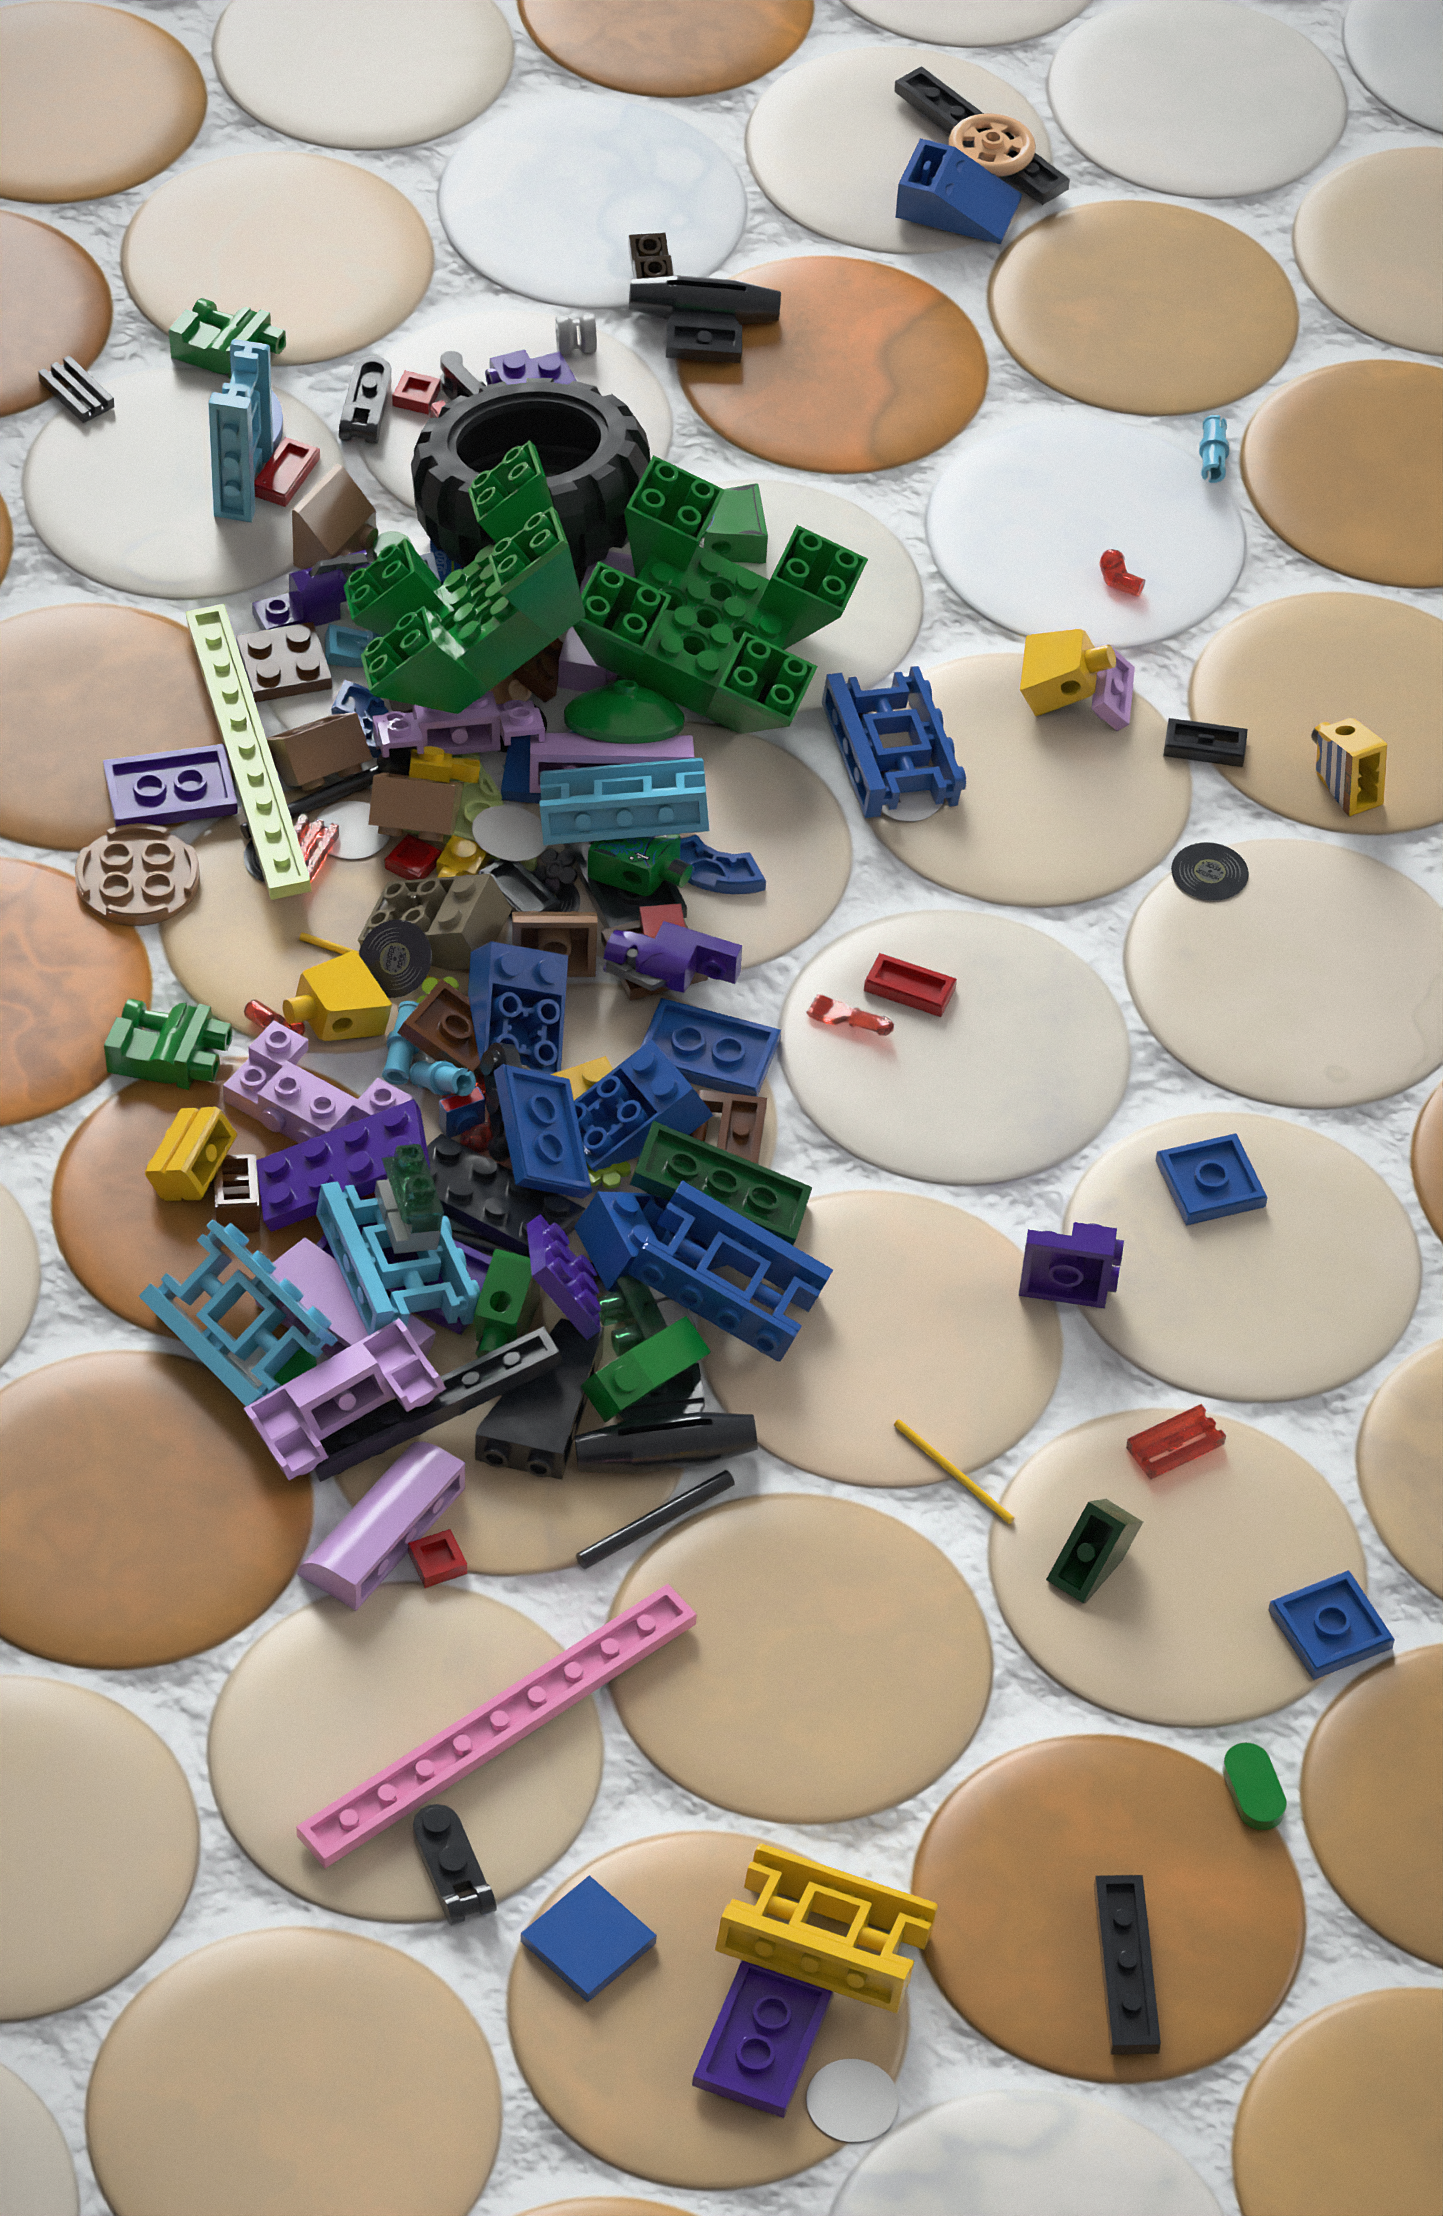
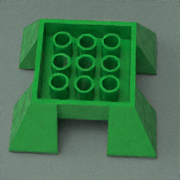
[344,441,586,714]
[572,455,868,734]

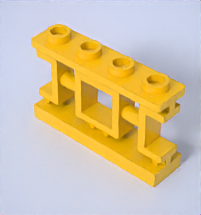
[715,1844,938,2014]

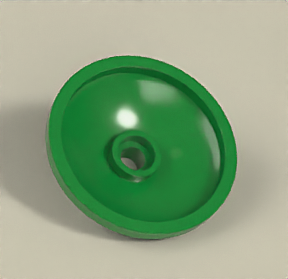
[564,680,685,744]

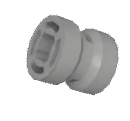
[555,314,597,354]

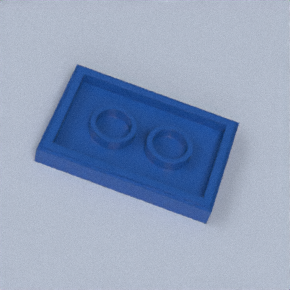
[640,998,781,1097]
[494,1064,592,1199]

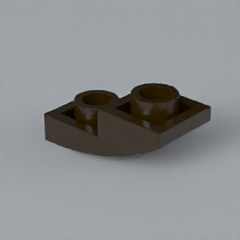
[628,232,674,279]

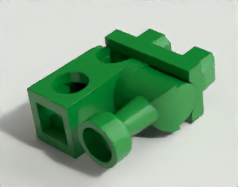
[168,298,286,379]
[104,998,233,1090]

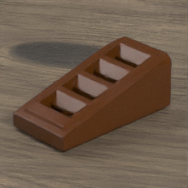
[214,1154,260,1233]

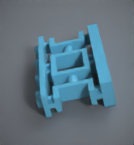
[208,339,274,523]
[540,758,709,845]
[316,1173,480,1336]
[139,1219,338,1406]

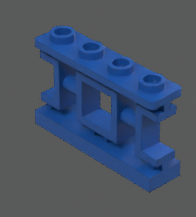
[821,666,966,818]
[628,1181,833,1362]

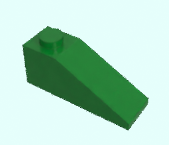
[580,1316,711,1423]

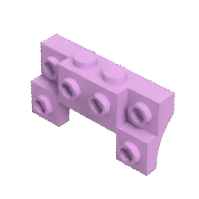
[373,691,545,757]
[223,1021,413,1144]
[243,1319,446,1480]

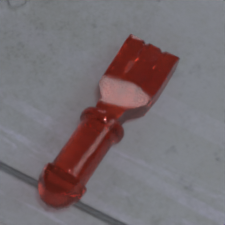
[806,994,894,1036]

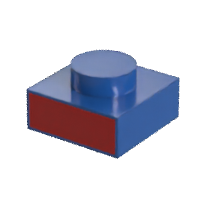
[439,1087,485,1138]

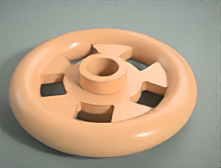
[949,113,1036,177]

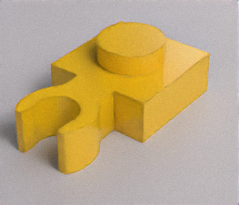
[409,746,480,783]

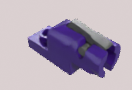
[252,550,372,631]
[603,921,742,993]

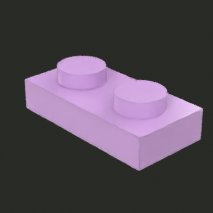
[1091,647,1135,731]

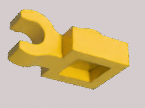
[436,835,490,878]

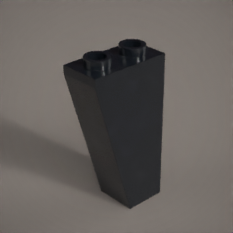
[475,1318,604,1480]

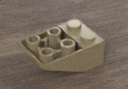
[357,873,512,970]

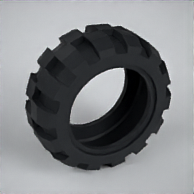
[411,378,651,568]

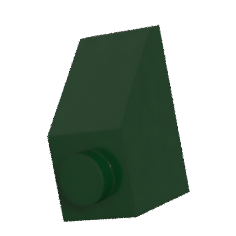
[1046,1499,1143,1603]

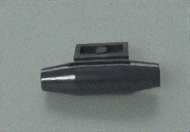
[629,275,781,363]
[575,1363,758,1474]

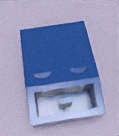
[895,138,1022,244]
[468,941,568,1075]
[574,1039,713,1172]
[574,1191,727,1292]

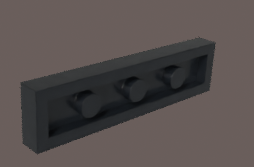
[1094,1875,1161,2055]

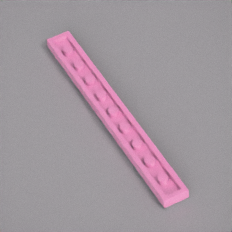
[296,1584,697,1869]

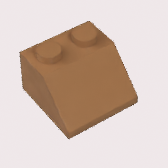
[292,463,378,570]
[266,713,372,791]
[368,772,464,841]
[512,911,598,977]

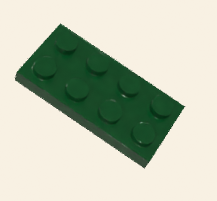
[629,1121,812,1246]

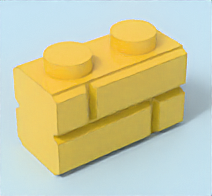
[144,1107,237,1201]

